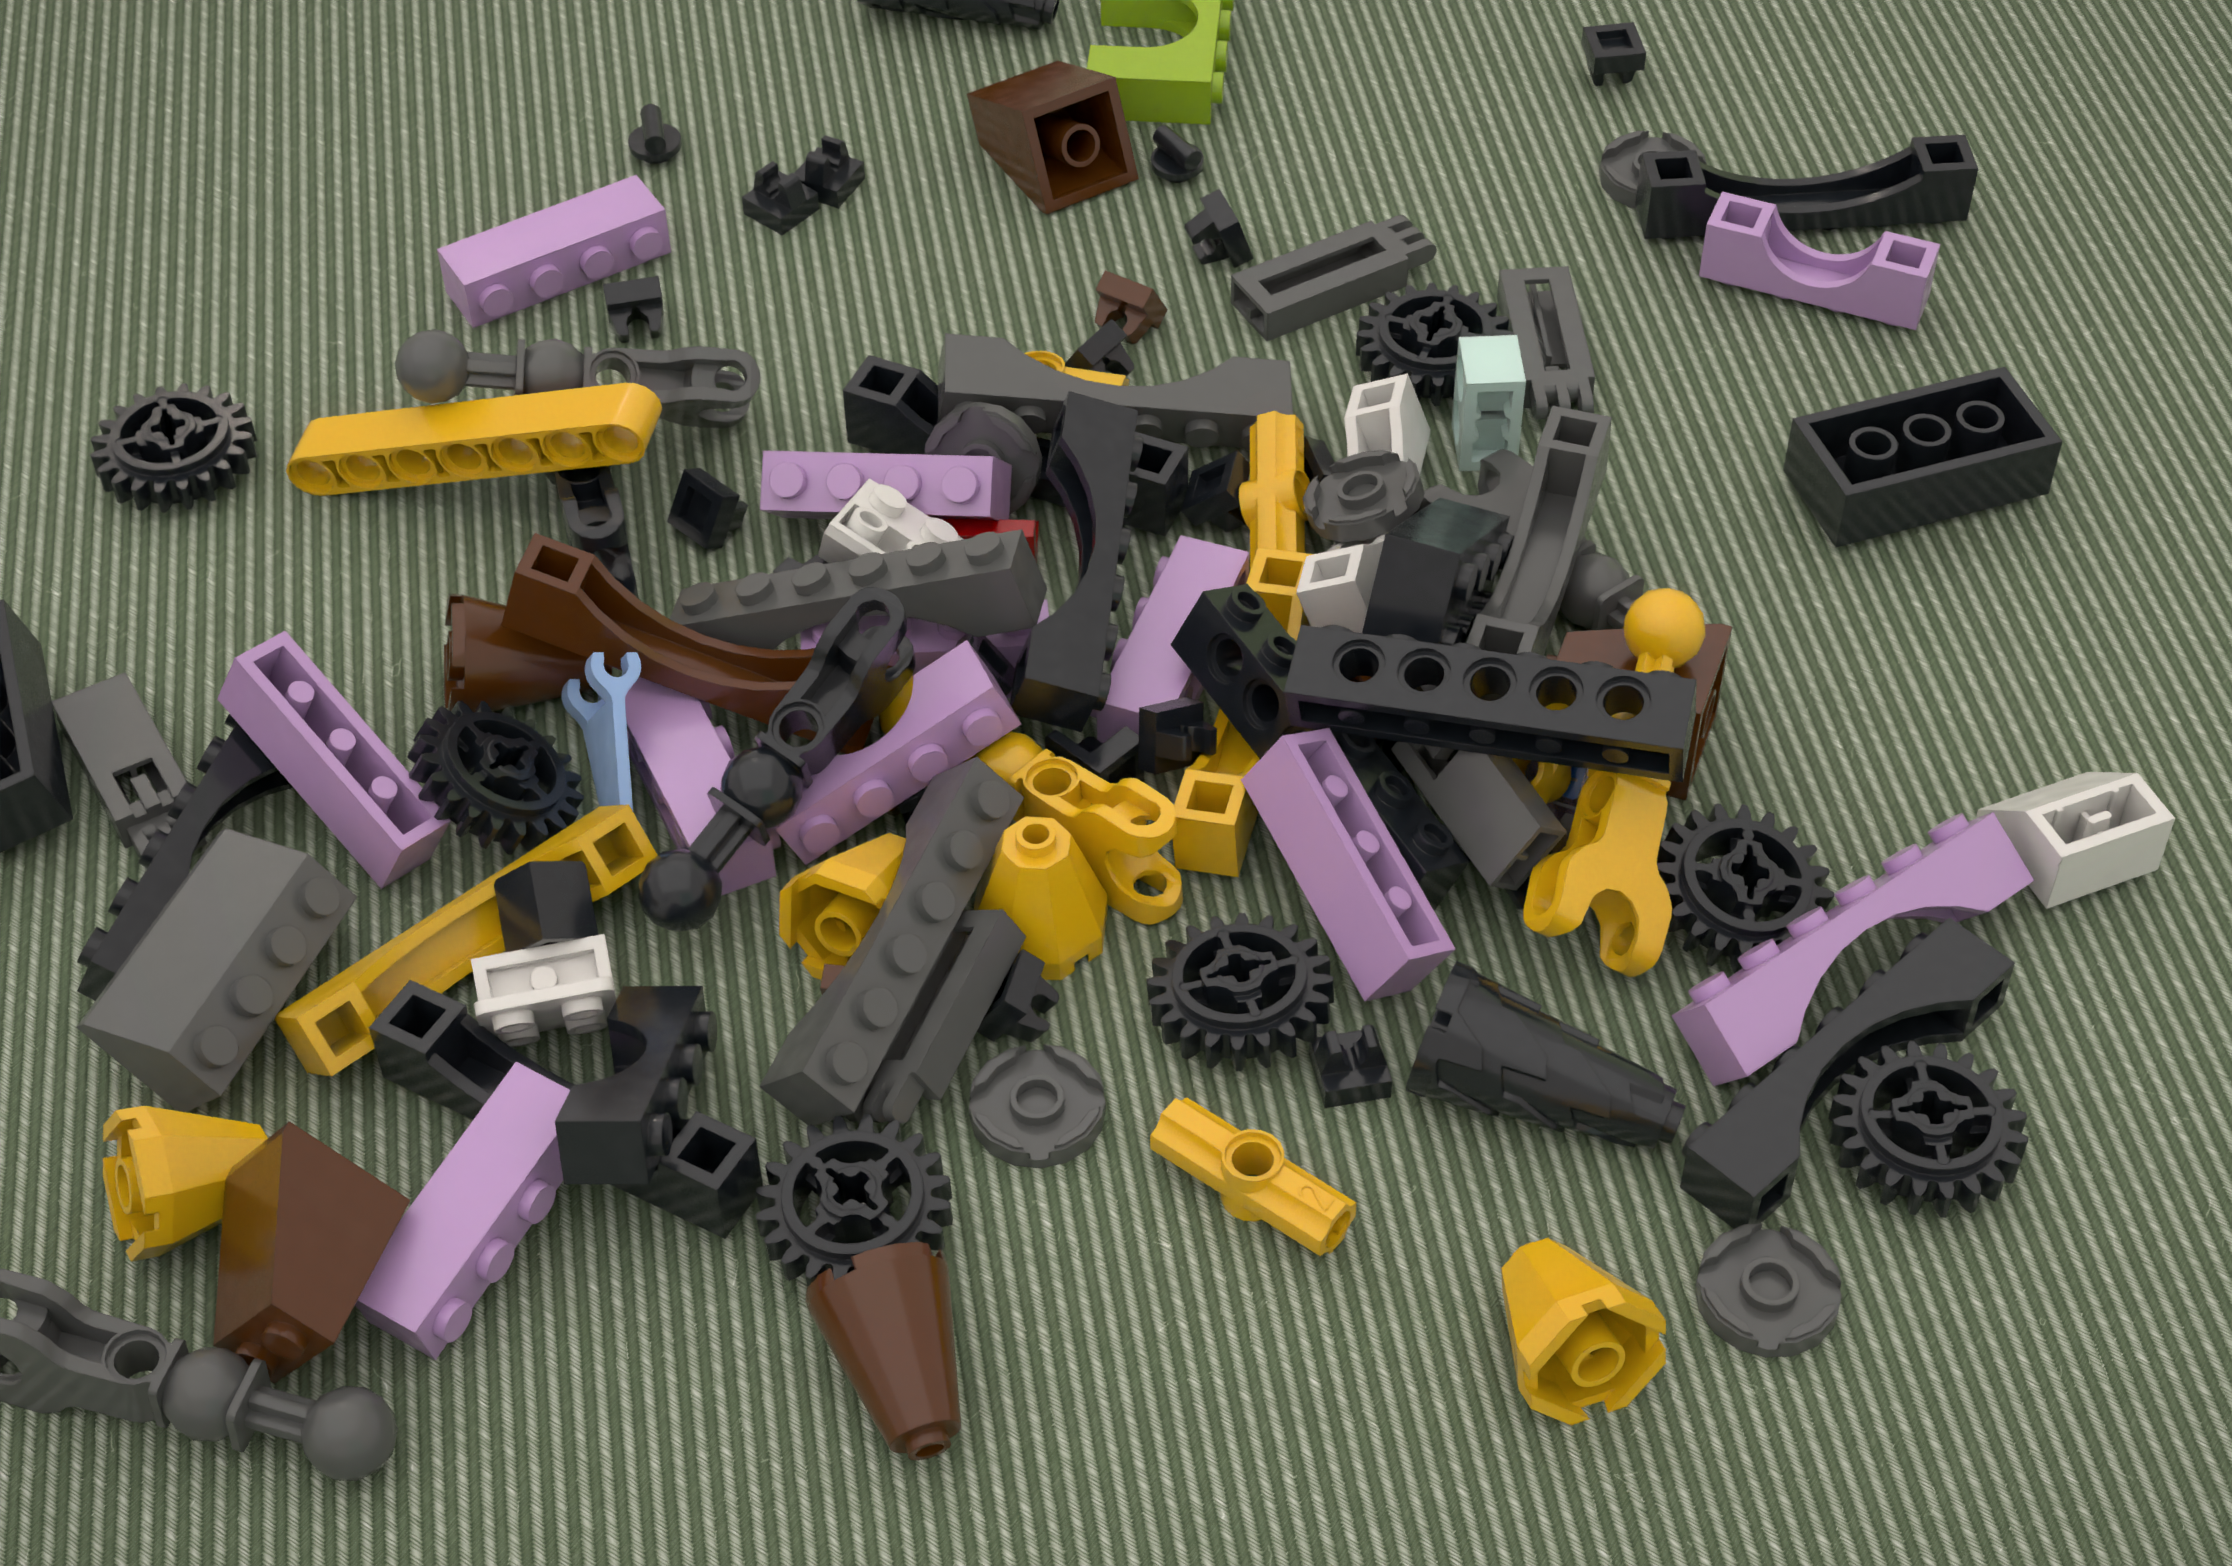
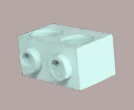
[1451,335,1526,471]

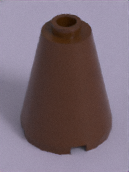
[444,594,612,712]
[805,1242,961,1460]

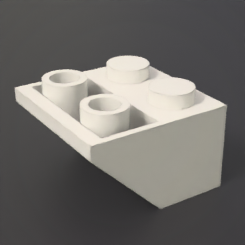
[818,478,964,563]
[1976,772,2175,909]

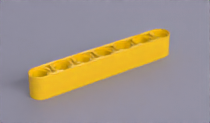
[286,383,662,496]

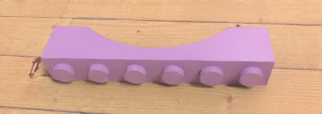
[1672,812,2034,1086]

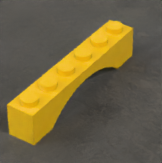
[1173,547,1313,877]
[274,804,658,1077]

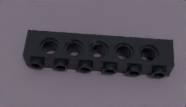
[1170,584,1471,911]
[1284,625,1697,783]

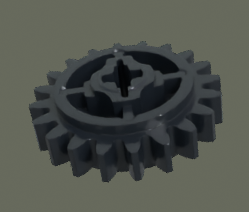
[1356,283,1514,406]
[90,383,257,513]
[407,701,584,855]
[1657,804,1834,973]
[1147,913,1334,1071]
[1828,1041,2029,1218]
[756,1114,953,1286]

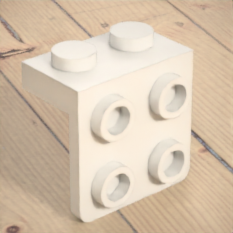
[471,934,617,1047]

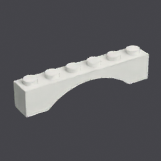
[1296,373,1431,633]

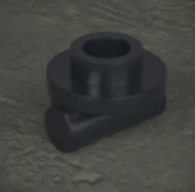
[628,104,682,164]
[1151,125,1204,183]

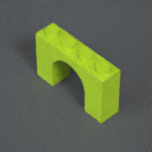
[1086,0,1234,125]

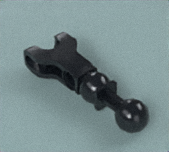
[544,466,639,599]
[638,587,916,932]

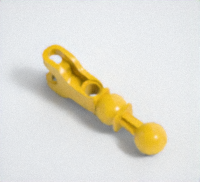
[1523,588,1706,977]
[879,676,1183,925]

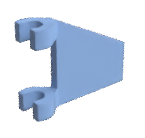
[562,652,641,811]

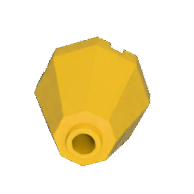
[971,816,1108,981]
[779,833,906,980]
[103,1106,268,1262]
[1501,1238,1666,1425]

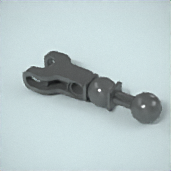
[395,329,761,429]
[1412,449,1644,630]
[0,1269,398,1481]

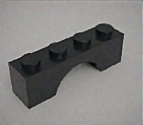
[555,986,717,1184]

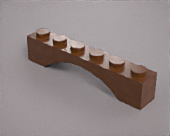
[501,533,893,753]

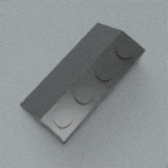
[76,828,357,1112]

